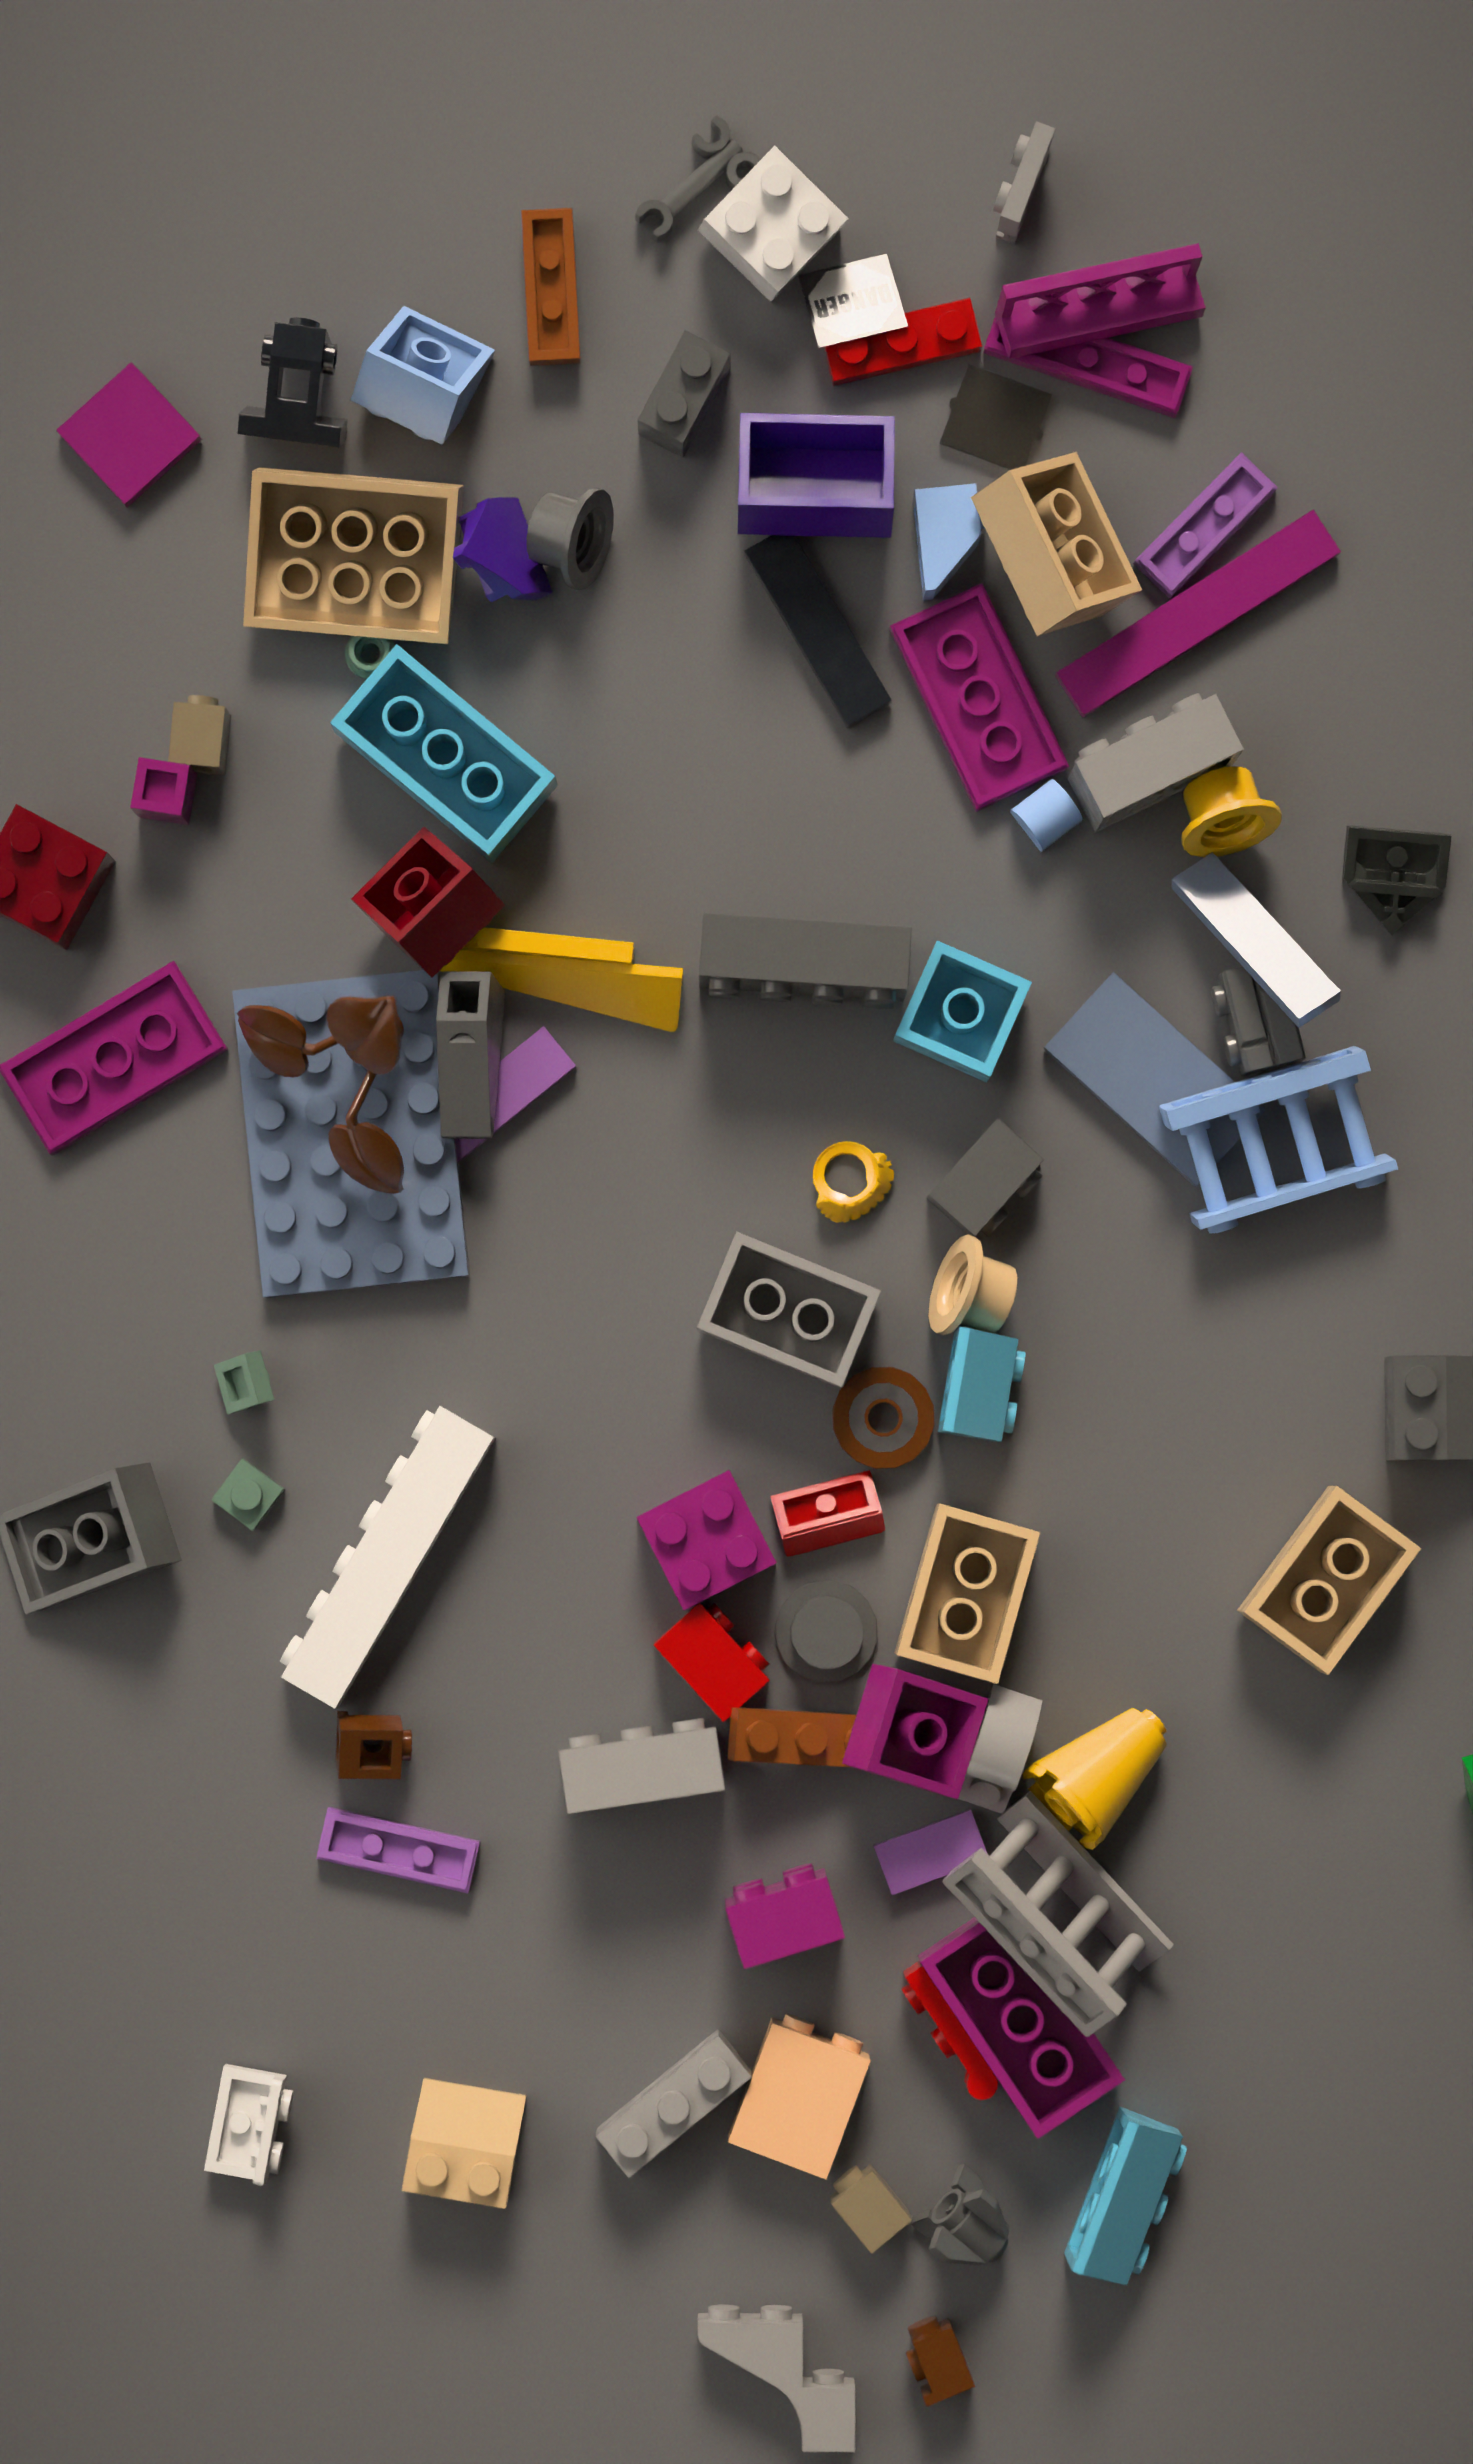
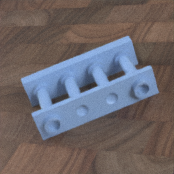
[1159,1046,1398,1233]

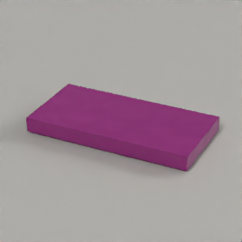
[889,583,1069,812]
[0,961,228,1156]

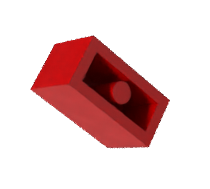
[653,1602,770,1722]

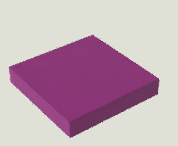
[56,362,202,508]

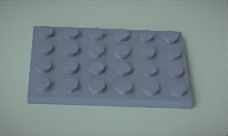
[232,970,470,1298]

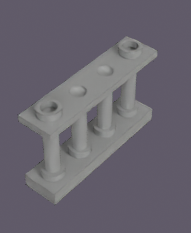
[942,1791,1174,2037]

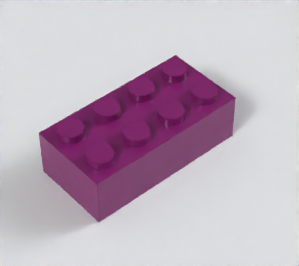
[917,1917,1125,2139]

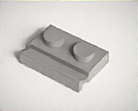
[993,121,1055,244]

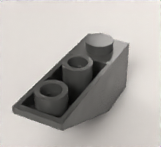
[436,971,506,1139]

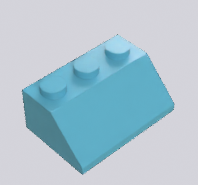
[1064,2106,1187,2285]

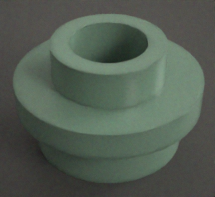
[345,636,395,680]

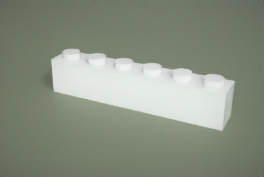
[280,1406,496,1709]

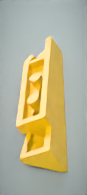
[440,927,683,1032]

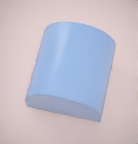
[1010,779,1083,852]

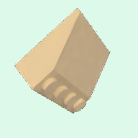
[243,467,464,644]

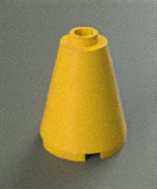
[1023,1708,1167,1850]

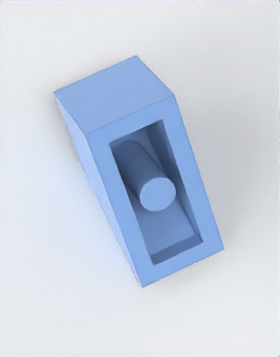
[912,483,986,601]

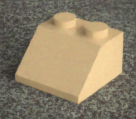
[402,2078,526,2209]

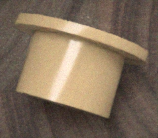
[928,1234,1018,1335]

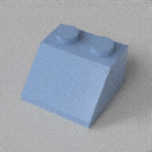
[351,306,495,445]

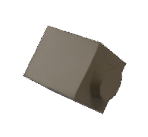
[168,695,231,776]
[830,2163,912,2254]

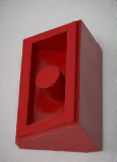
[770,1470,885,1557]

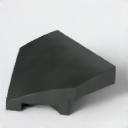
[1342,825,1451,935]

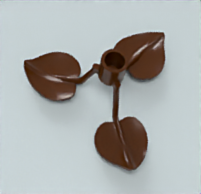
[237,996,404,1194]

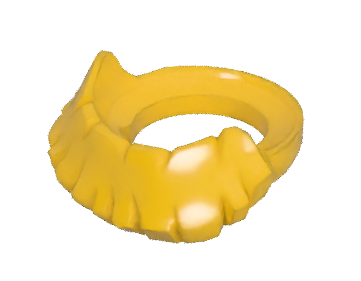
[813,1141,894,1223]

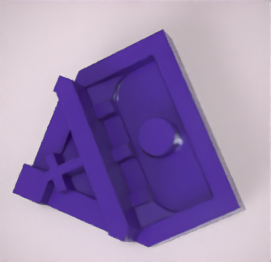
[453,497,553,602]

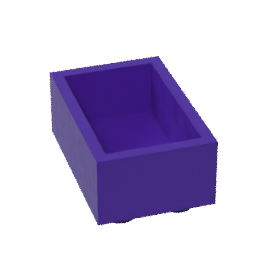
[737,413,895,538]

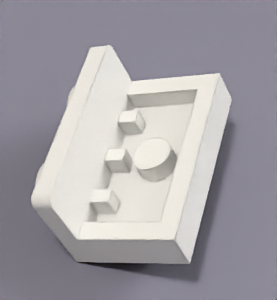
[204,2064,293,2186]

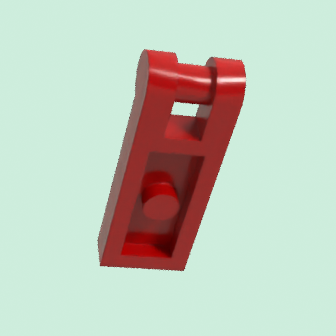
[901,1960,998,2100]

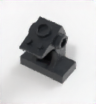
[237,317,348,448]

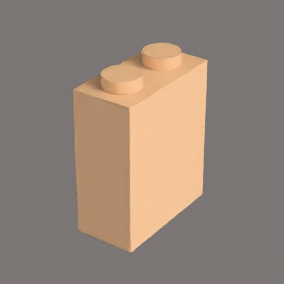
[728,2014,871,2180]

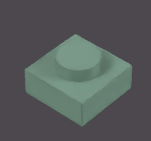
[214,1350,274,1415]
[211,1458,285,1531]

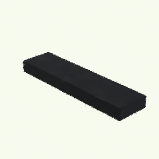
[744,535,892,729]

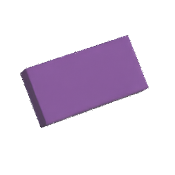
[873,1809,987,1895]

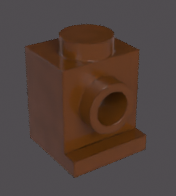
[335,1711,412,1779]
[906,2316,975,2407]

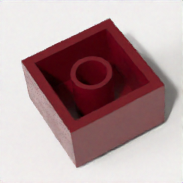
[0,804,115,951]
[351,827,505,978]

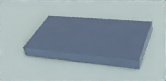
[1043,972,1266,1187]

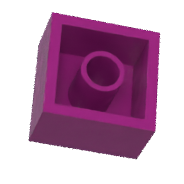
[636,1470,776,1611]
[842,1663,989,1800]
[725,1863,845,1969]

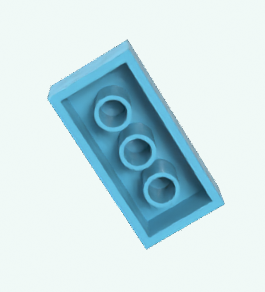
[330,644,558,864]

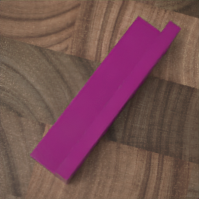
[995,243,1206,359]

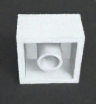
[698,145,848,302]

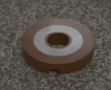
[832,1367,935,1469]

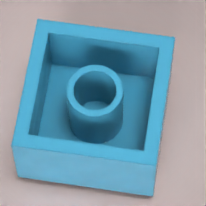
[893,940,1032,1083]

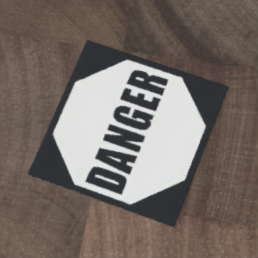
[798,254,908,348]

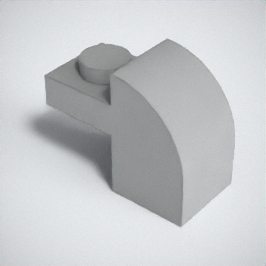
[959,1684,1042,1814]

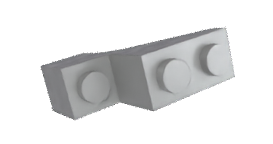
[698,2304,855,2452]

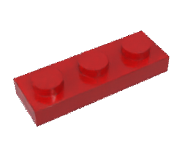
[824,298,982,386]

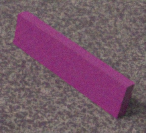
[983,317,1193,418]

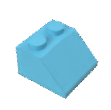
[938,1327,1026,1442]

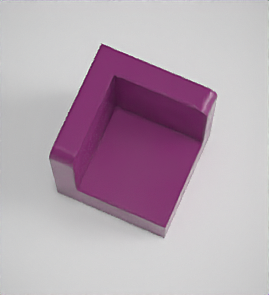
[130,757,197,825]

